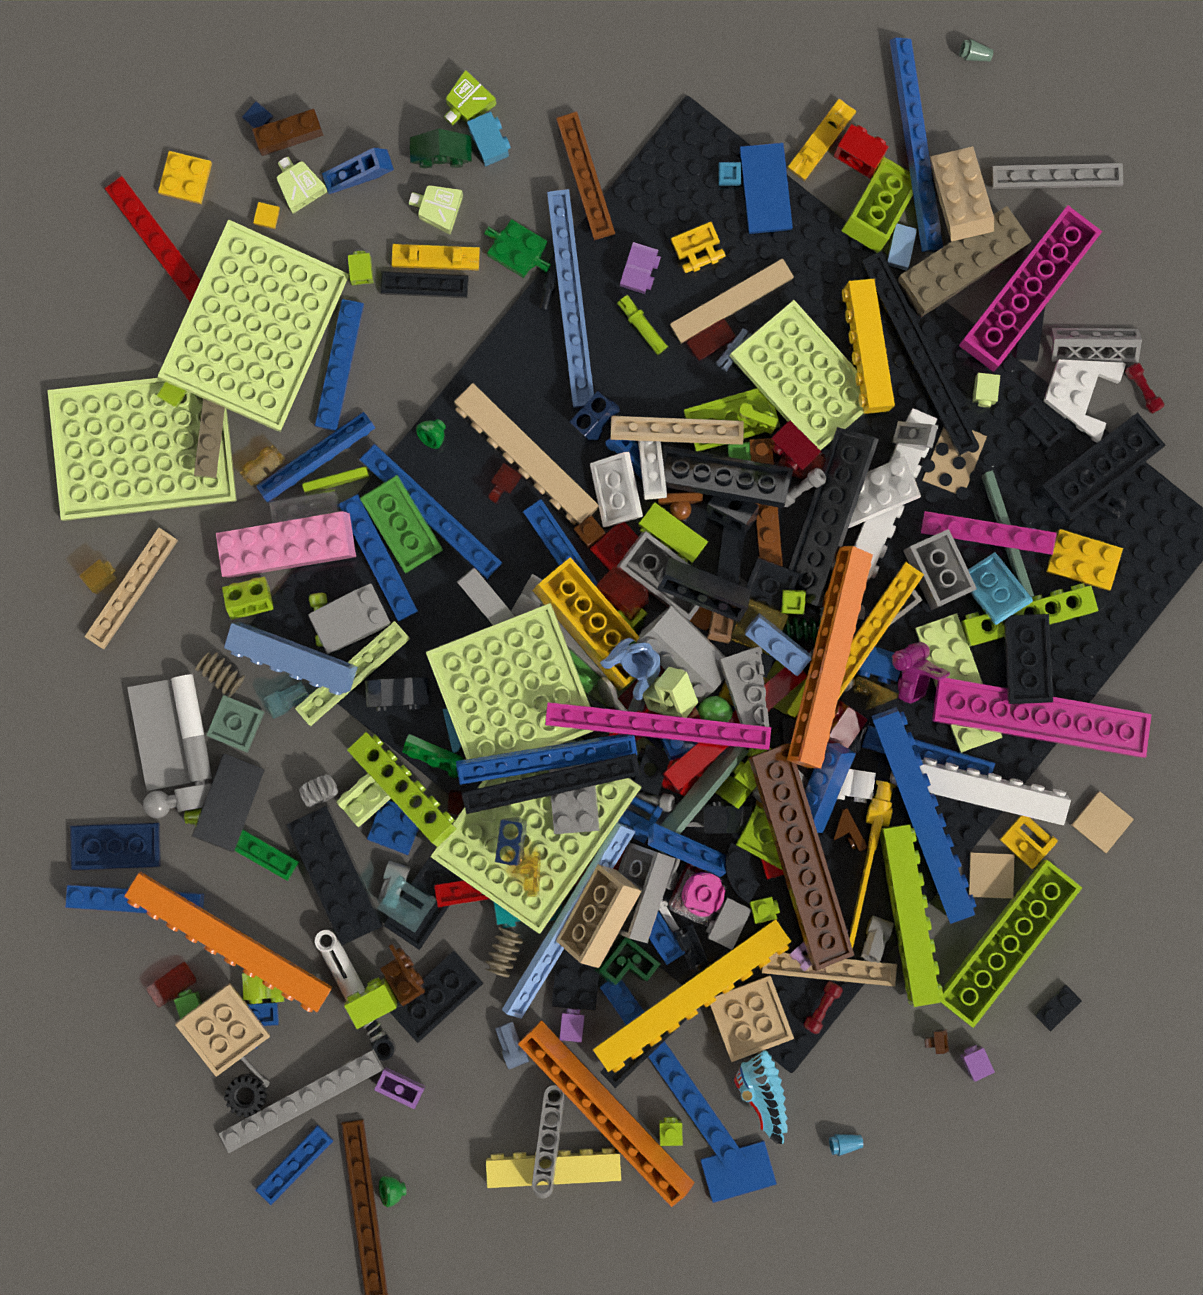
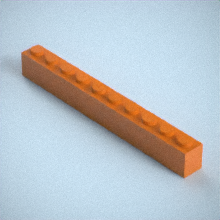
[787,546,873,769]
[124,872,332,1013]
[518,1020,695,1207]

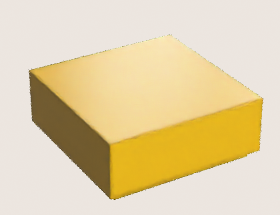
[253,202,280,229]

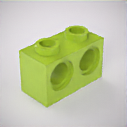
[222,576,274,620]

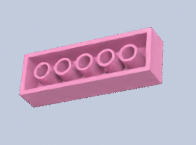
[216,511,356,578]

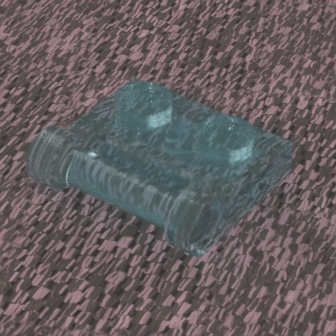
[377,875,436,932]

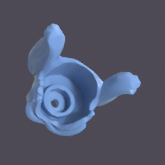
[600,638,660,700]

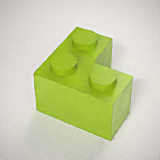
[344,977,398,1029]

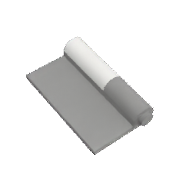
[127,674,212,791]

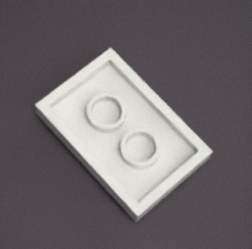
[590,452,643,527]

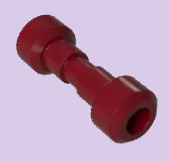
[1125,362,1165,414]
[803,981,843,1034]

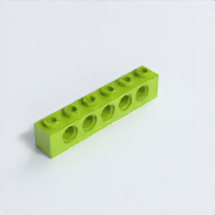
[961,583,1099,647]
[347,732,457,847]

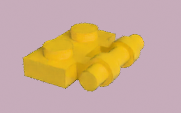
[671,222,726,273]

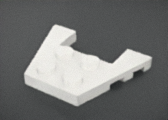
[1044,359,1126,443]

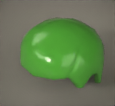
[697,696,733,722]

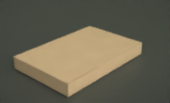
[922,427,987,494]

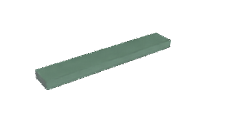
[982,470,1034,597]
[657,746,749,854]

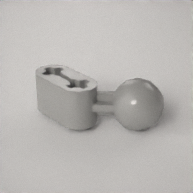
[143,784,211,818]

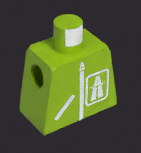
[443,70,496,126]

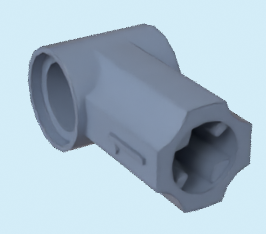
[495,1022,530,1069]

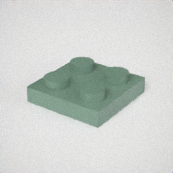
[206,695,265,753]

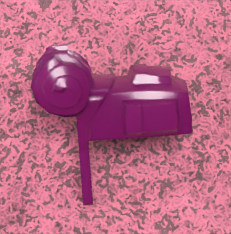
[892,642,950,704]

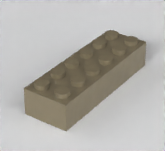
[897,206,1032,318]

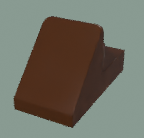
[832,808,868,852]

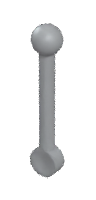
[239,1057,270,1087]

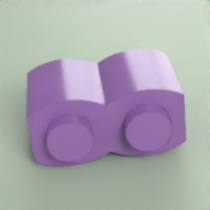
[620,242,661,294]

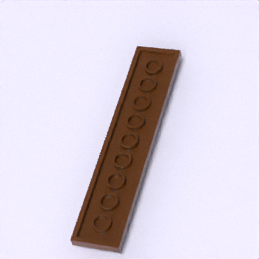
[748,743,854,971]

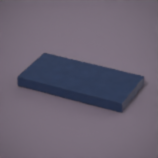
[70,823,161,870]

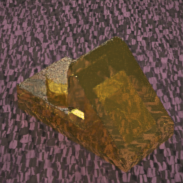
[853,676,898,710]
[511,850,541,897]

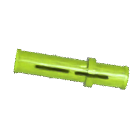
[617,295,668,355]

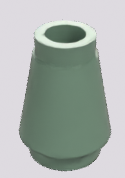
[959,39,993,62]

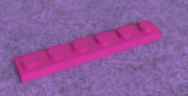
[921,511,1057,555]

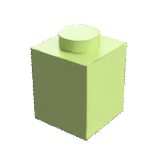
[972,373,1000,407]

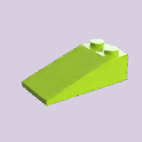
[842,157,913,253]

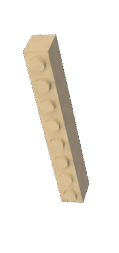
[454,383,599,525]

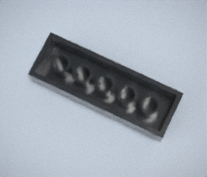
[286,806,383,946]

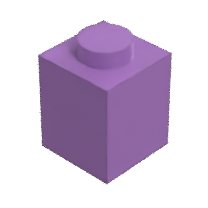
[560,1008,584,1042]
[960,1045,995,1082]

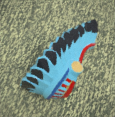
[734,1050,788,1144]

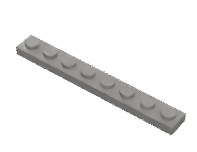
[218,1049,384,1153]

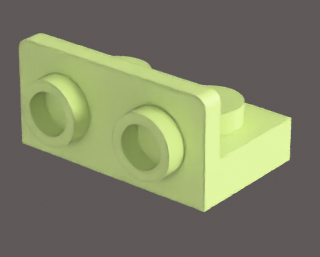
[336,774,391,827]

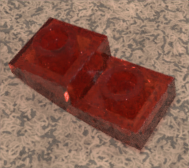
[146,961,197,1008]

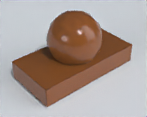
[658,492,703,520]

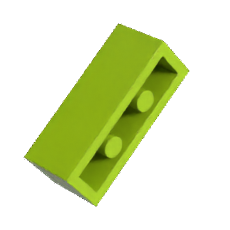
[639,503,708,565]

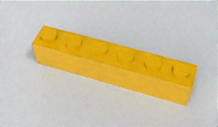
[842,279,895,414]

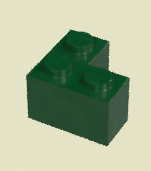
[410,128,472,169]
[594,935,660,985]

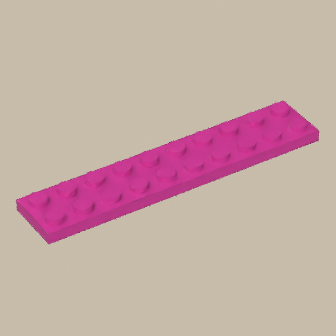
[932,678,1152,758]

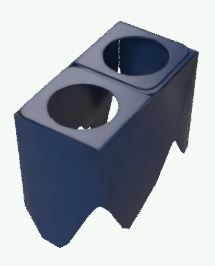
[570,391,620,441]
[495,817,527,866]

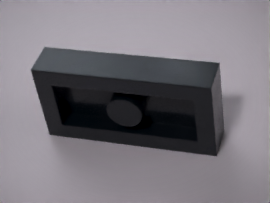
[1034,984,1082,1032]

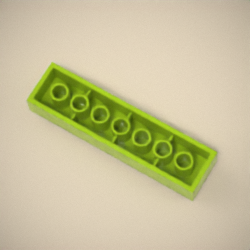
[880,824,943,1007]
[940,859,1082,1028]

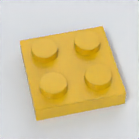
[158,151,212,205]

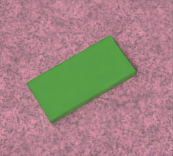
[360,475,443,573]

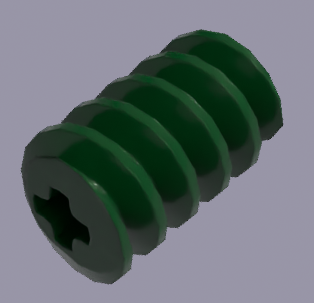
[780,617,822,646]

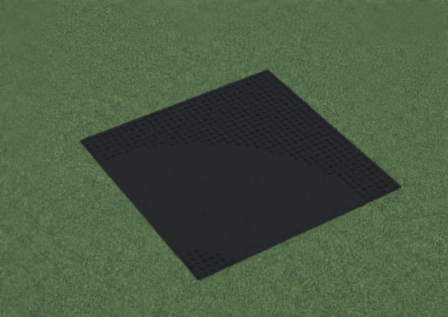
[250,96,1203,1073]

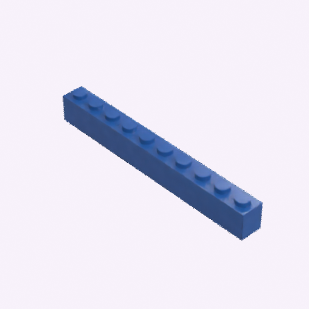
[871,707,977,924]

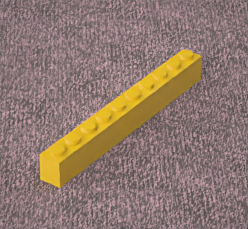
[593,920,791,1073]

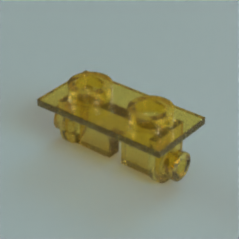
[240,445,284,486]

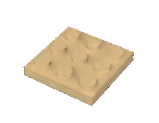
[710,975,794,1062]
[175,983,270,1077]

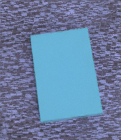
[968,553,1033,625]

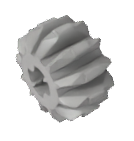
[299,775,338,807]

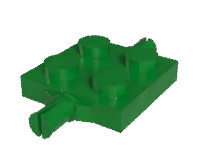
[484,219,551,278]

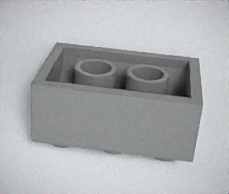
[904,529,977,610]

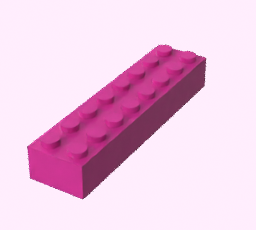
[959,205,1103,372]

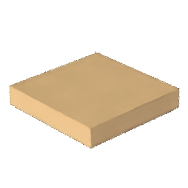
[1071,791,1134,853]
[968,852,1015,899]

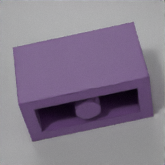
[374,1067,426,1109]

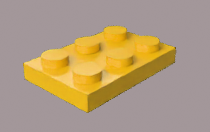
[1046,529,1123,591]

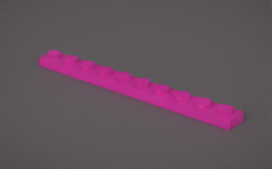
[545,702,771,750]

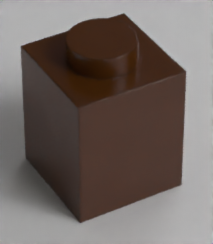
[574,515,605,548]

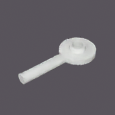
[598,677,628,711]

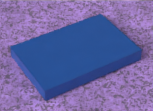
[700,1140,777,1203]

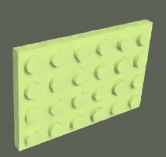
[729,300,864,450]

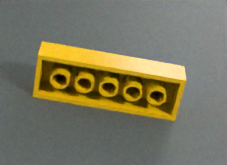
[532,557,639,691]

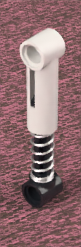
[315,929,396,1061]

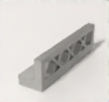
[1051,328,1142,362]

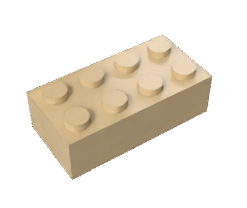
[930,146,994,241]
[556,864,641,968]

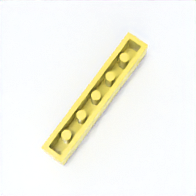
[486,1147,621,1188]

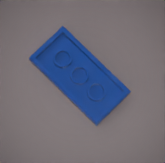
[740,143,793,234]

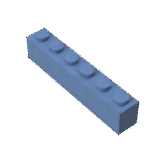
[224,622,358,695]

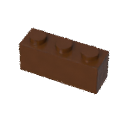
[252,109,324,156]

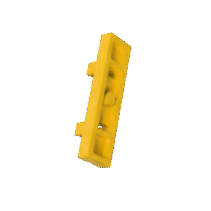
[787,99,856,182]
[392,244,480,271]

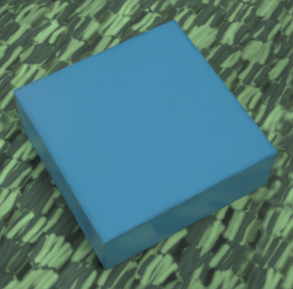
[719,162,741,186]

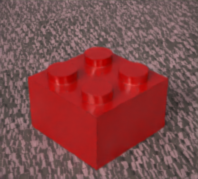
[834,124,889,179]

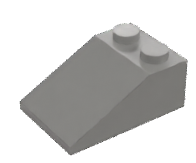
[308,584,390,654]

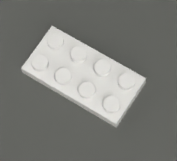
[848,456,921,528]

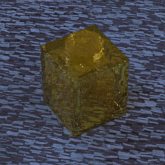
[79,559,117,594]

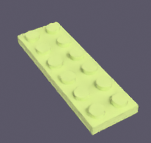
[915,614,1002,753]

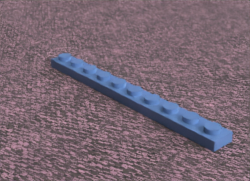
[547,189,594,408]

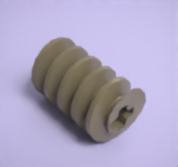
[195,652,245,698]
[485,927,523,977]

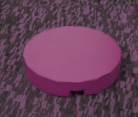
[682,872,725,917]

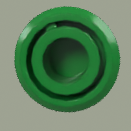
[416,419,446,449]
[379,1176,407,1208]

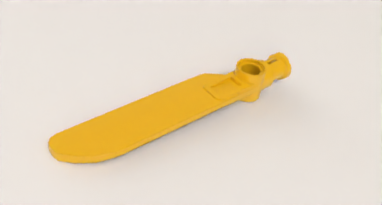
[849,780,896,948]

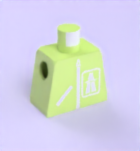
[276,157,327,213]
[409,186,463,235]

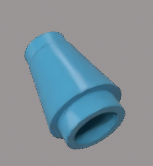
[829,1134,863,1156]

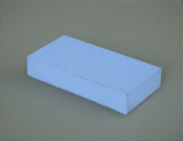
[887,224,917,271]

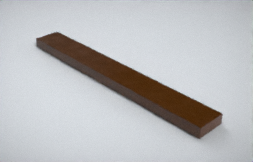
[341,1119,388,1295]

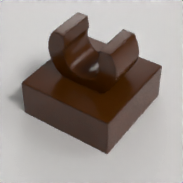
[924,1029,949,1054]

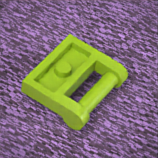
[737,403,778,434]

